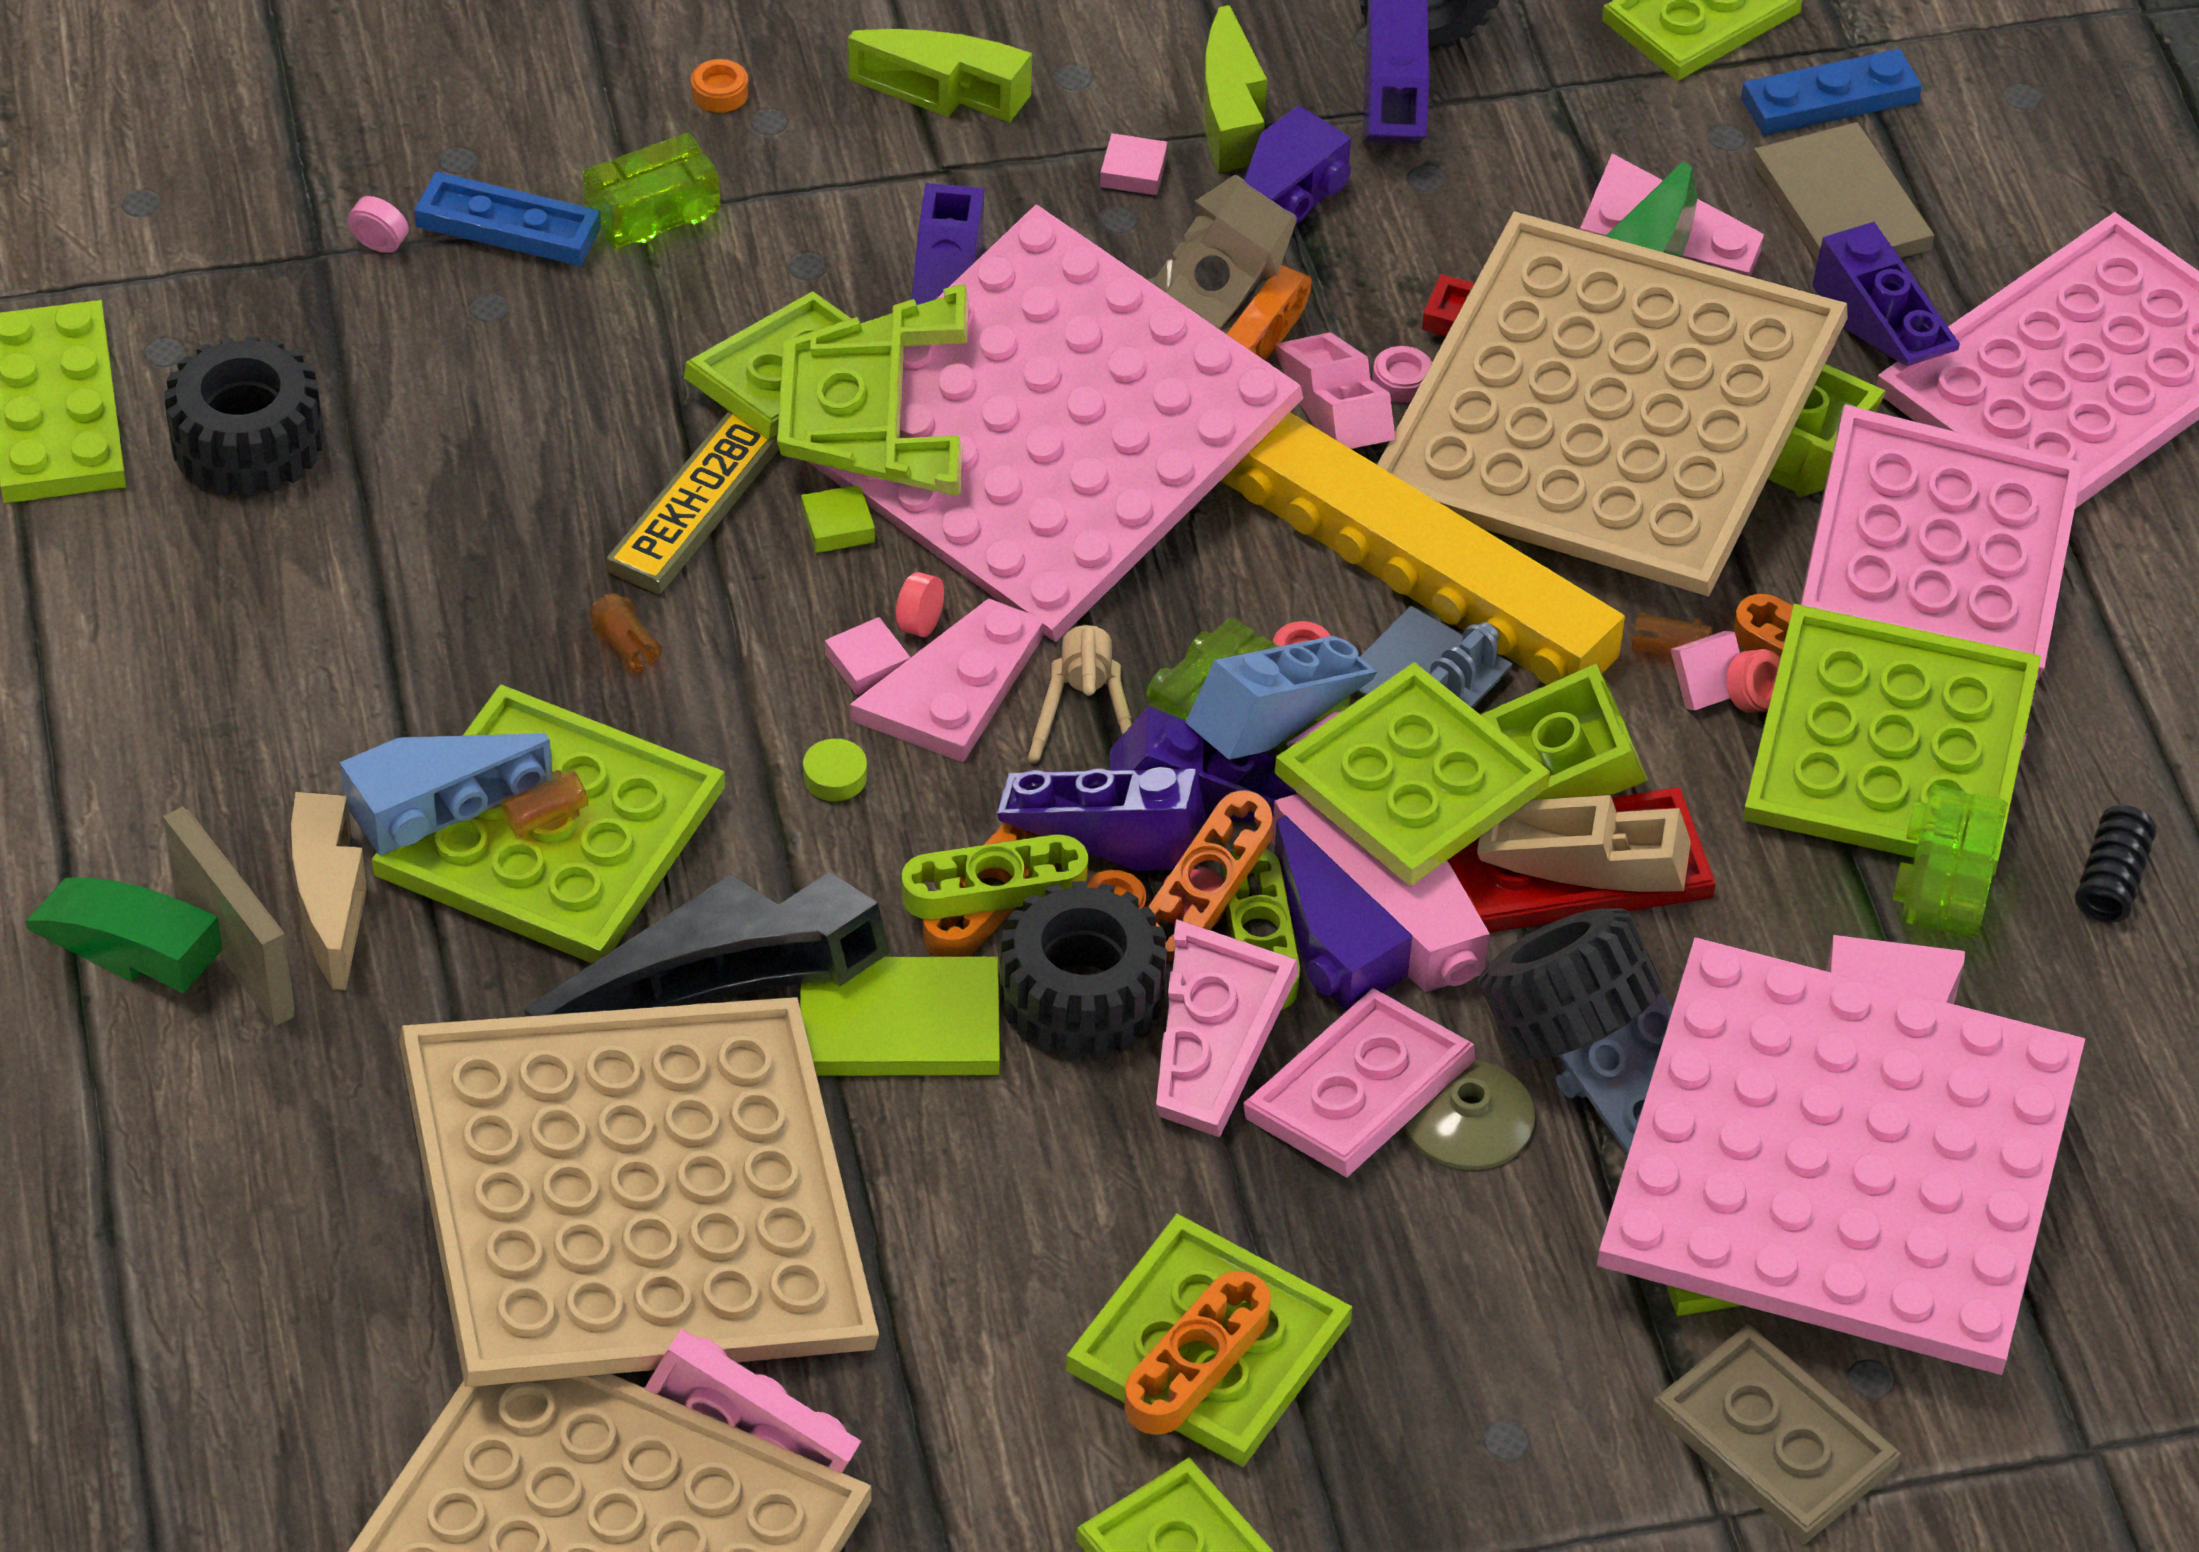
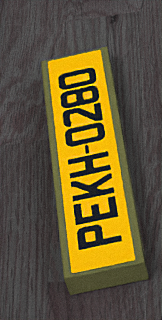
[606,411,779,595]

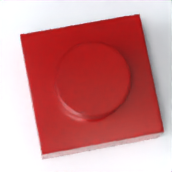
[1422,274,1475,336]

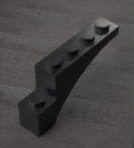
[524,872,890,1017]

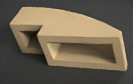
[291,792,367,991]
[1477,795,1691,892]

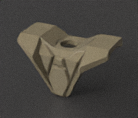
[1147,175,1297,334]

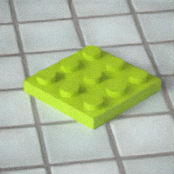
[1275,662,1550,886]
[1066,1214,1352,1467]

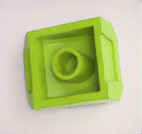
[1768,364,1886,497]
[1481,663,1648,800]

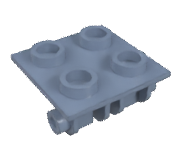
[1355,606,1512,709]
[1556,992,1673,1155]

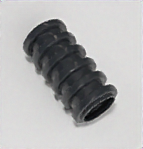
[2075,805,2157,923]

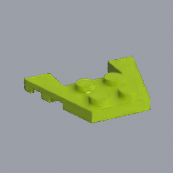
[777,285,969,496]

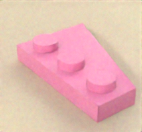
[1580,153,1764,277]
[850,598,1044,763]
[1156,919,1299,1138]
[645,1328,861,1473]

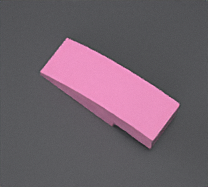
[1275,332,1396,449]

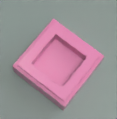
[1100,133,1168,196]
[825,617,911,695]
[1670,631,1740,710]

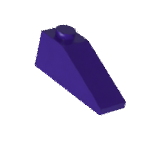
[1274,815,1413,1011]

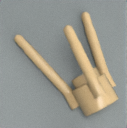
[1028,625,1132,764]

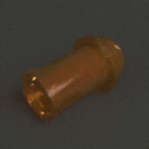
[589,593,662,673]
[1632,611,1713,657]
[501,770,589,838]

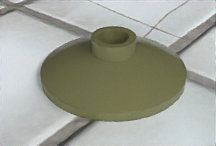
[1403,1060,1535,1171]

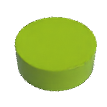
[803,739,867,801]

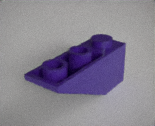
[1362,0,1429,144]
[1244,105,1351,224]
[911,183,984,305]
[1812,222,1960,366]
[1110,706,1298,822]
[997,767,1207,871]

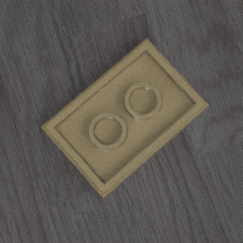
[1752,122,1934,261]
[163,807,295,1027]
[1651,1323,1902,1546]

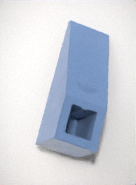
[1185,636,1377,760]
[339,733,553,856]

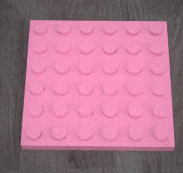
[807,204,1303,643]
[1596,937,2085,1375]

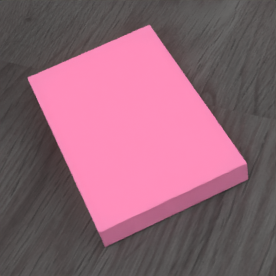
[1244,988,1476,1178]

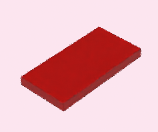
[1447,787,1716,933]

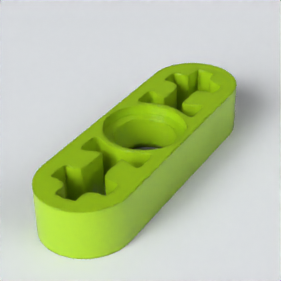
[901,835,1088,920]
[1222,848,1300,1010]

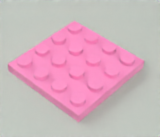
[1800,405,2083,680]

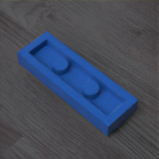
[1741,49,1922,136]
[414,171,601,266]

